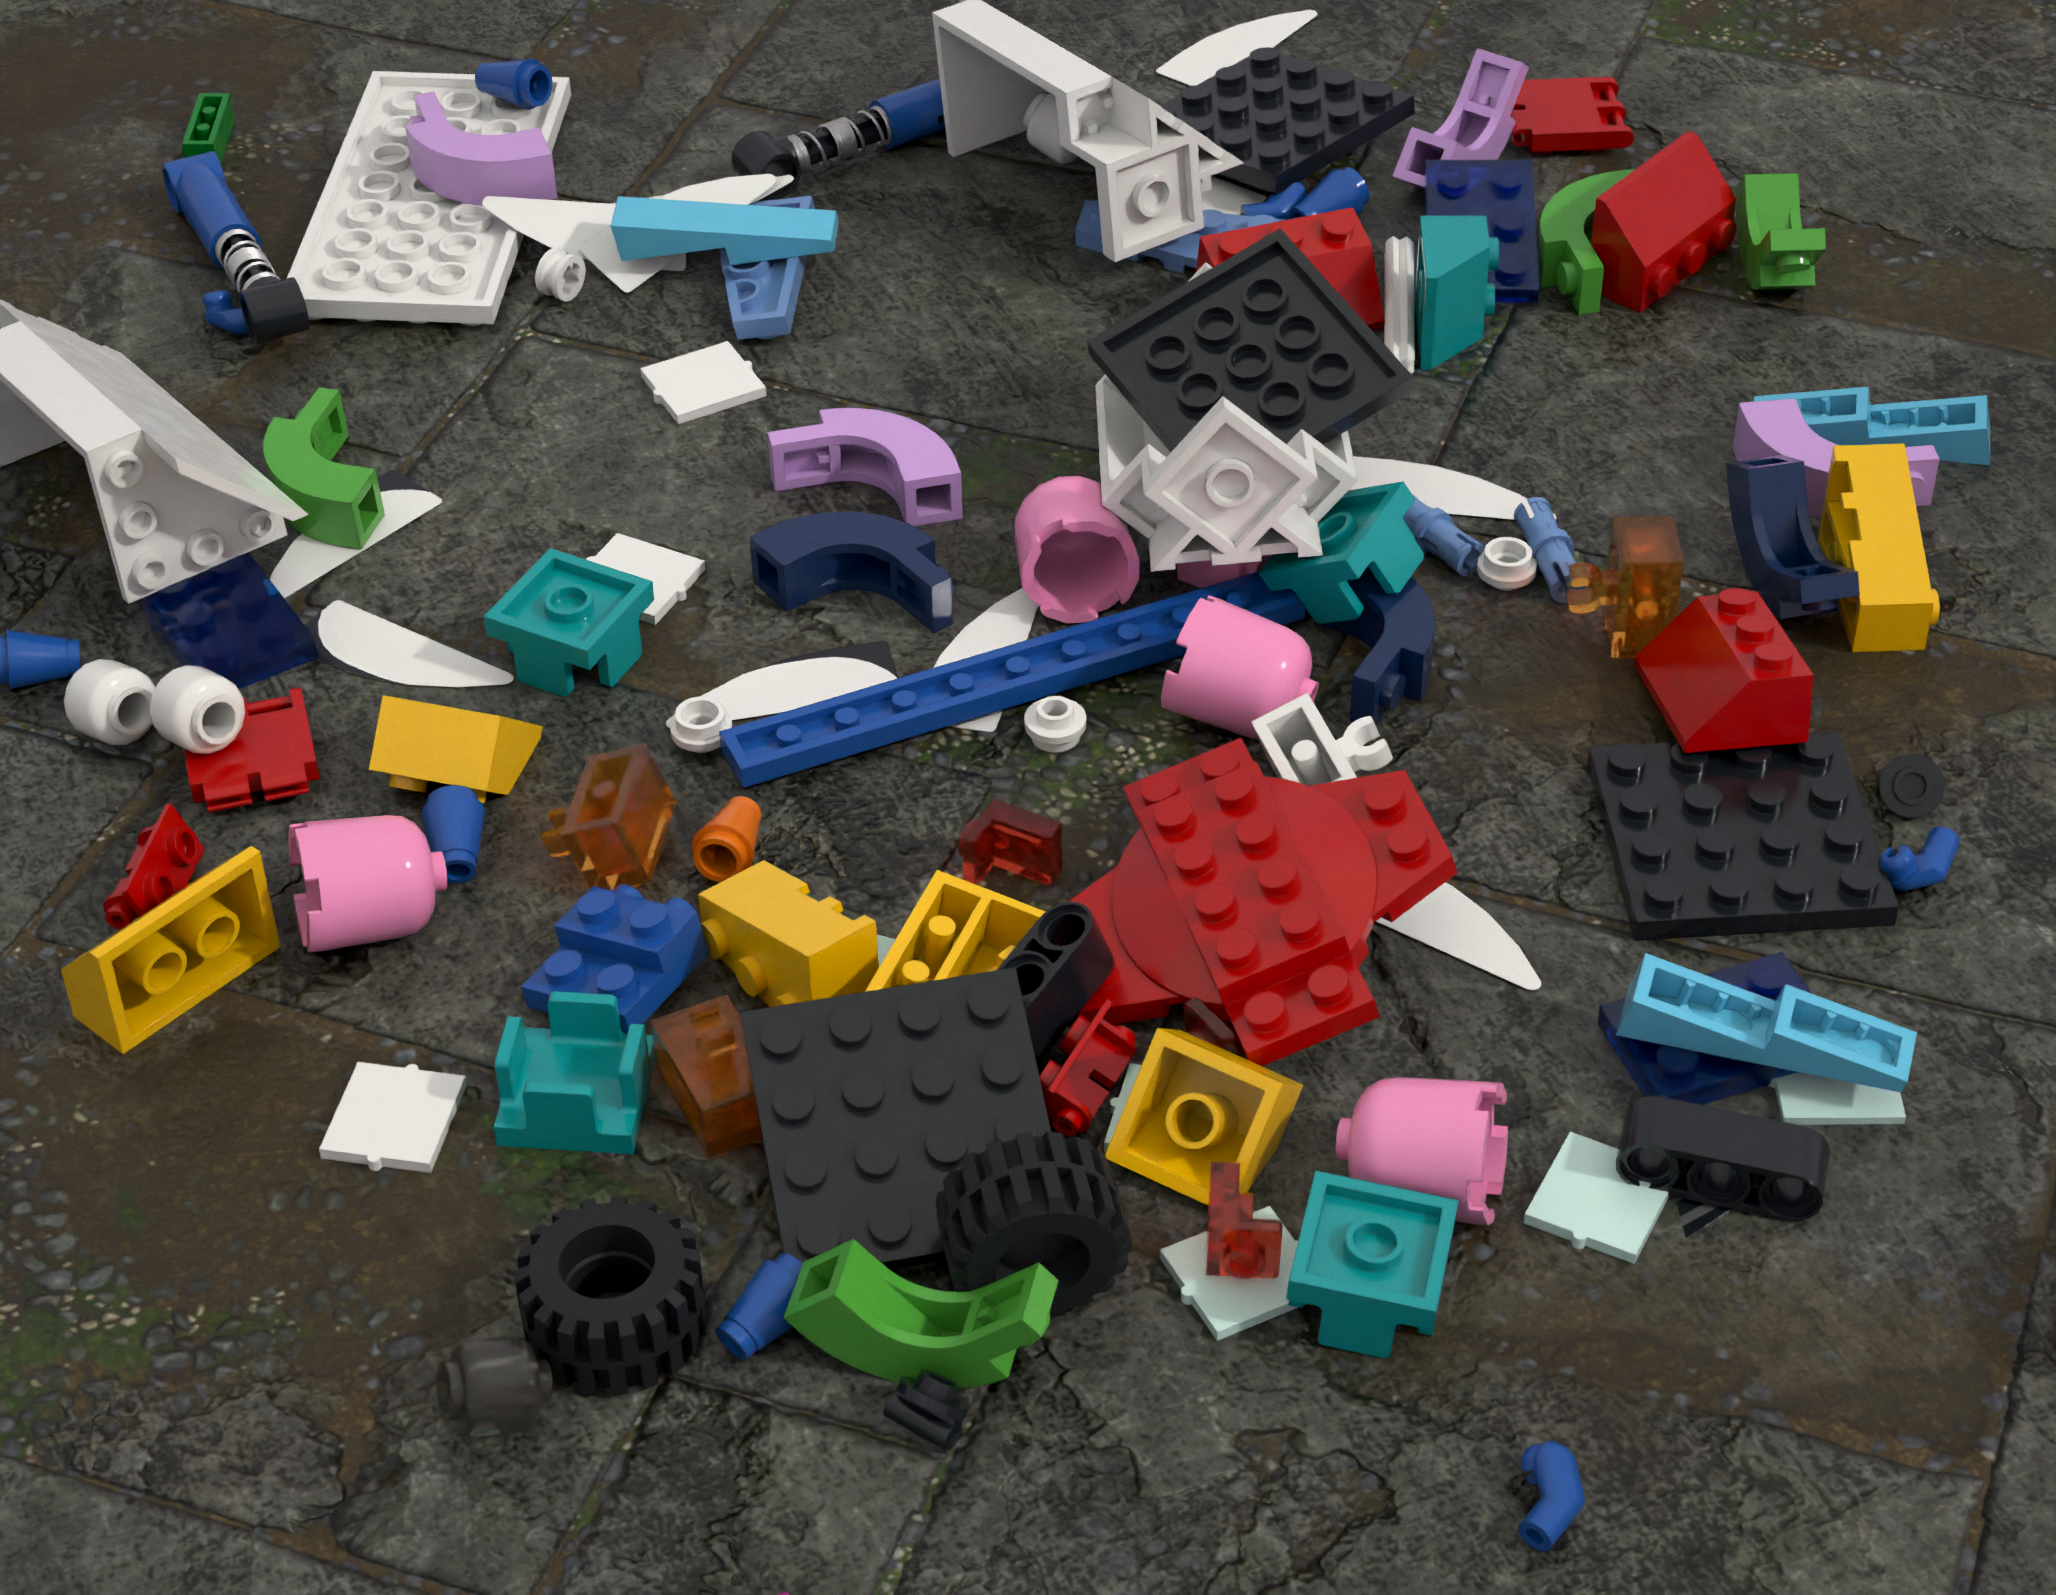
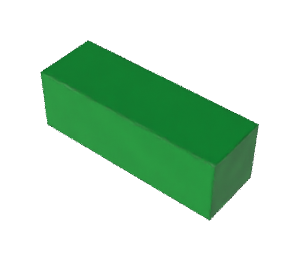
[182,93,235,165]

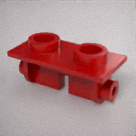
[103,803,205,930]
[1039,999,1136,1137]

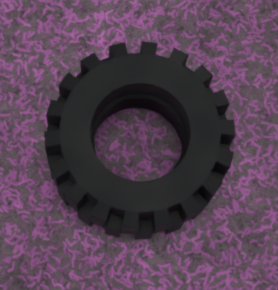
[935,1131,1132,1318]
[515,1197,707,1396]

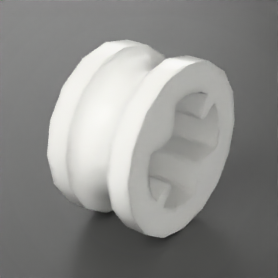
[535,248,586,302]

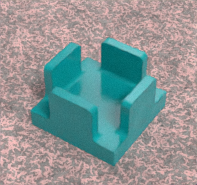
[1259,481,1424,624]
[484,548,654,697]
[494,991,657,1155]
[1286,1170,1459,1358]

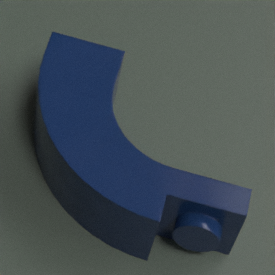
[1726,455,1860,619]
[749,511,954,634]
[1314,566,1435,725]

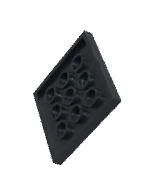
[1159,47,1415,195]
[1087,228,1414,453]
[1587,733,1899,941]
[740,967,1051,1270]

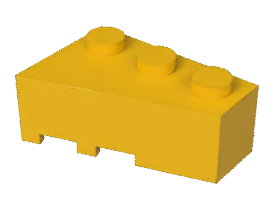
[1818,443,1940,652]
[698,860,879,1007]
[865,870,1046,992]

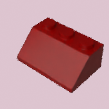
[1591,131,1737,313]
[1196,207,1384,331]
[1634,588,1814,753]

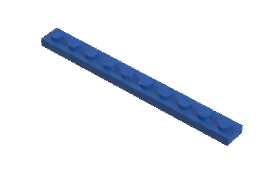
[719,571,1305,788]

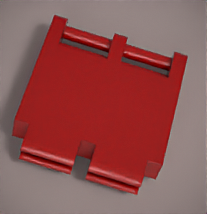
[1510,77,1634,155]
[183,687,320,812]

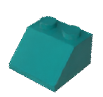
[1414,216,1499,370]

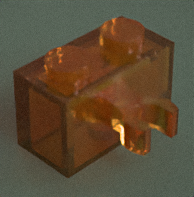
[1566,516,1684,658]
[540,743,676,890]
[650,994,761,1159]

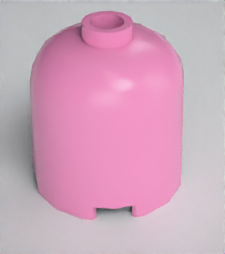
[1015,476,1140,624]
[1161,595,1319,739]
[288,815,447,953]
[1336,1077,1508,1225]

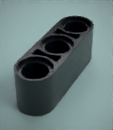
[997,902,1114,1064]
[1616,1096,1830,1221]

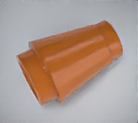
[692,796,762,882]

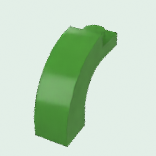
[1536,169,1634,315]
[1735,173,1826,290]
[263,387,385,549]
[783,1239,1059,1388]

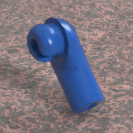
[1240,182,1307,220]
[202,290,249,335]
[1878,827,1960,892]
[1518,1441,1585,1552]

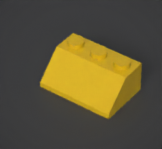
[61,845,281,1054]

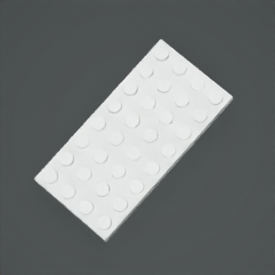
[286,71,571,326]

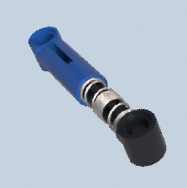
[731,78,945,200]
[162,151,310,344]

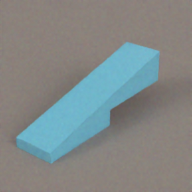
[610,196,839,265]
[1754,387,1991,466]
[1616,953,1917,1093]

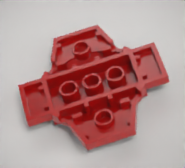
[1068,738,1457,1066]

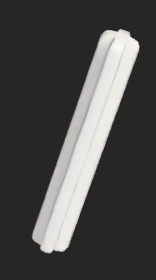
[1384,236,1415,374]

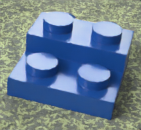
[521,884,709,1034]

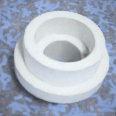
[1477,537,1537,591]
[670,696,732,753]
[1024,696,1086,752]

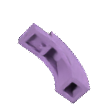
[1393,48,1529,199]
[405,92,558,206]
[1732,399,1940,519]
[767,408,963,526]

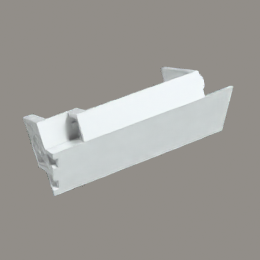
[932,0,1244,262]
[1095,262,1358,572]
[0,299,309,604]

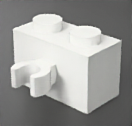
[1251,693,1393,786]

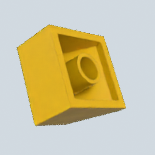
[369,695,543,804]
[1105,1028,1303,1215]

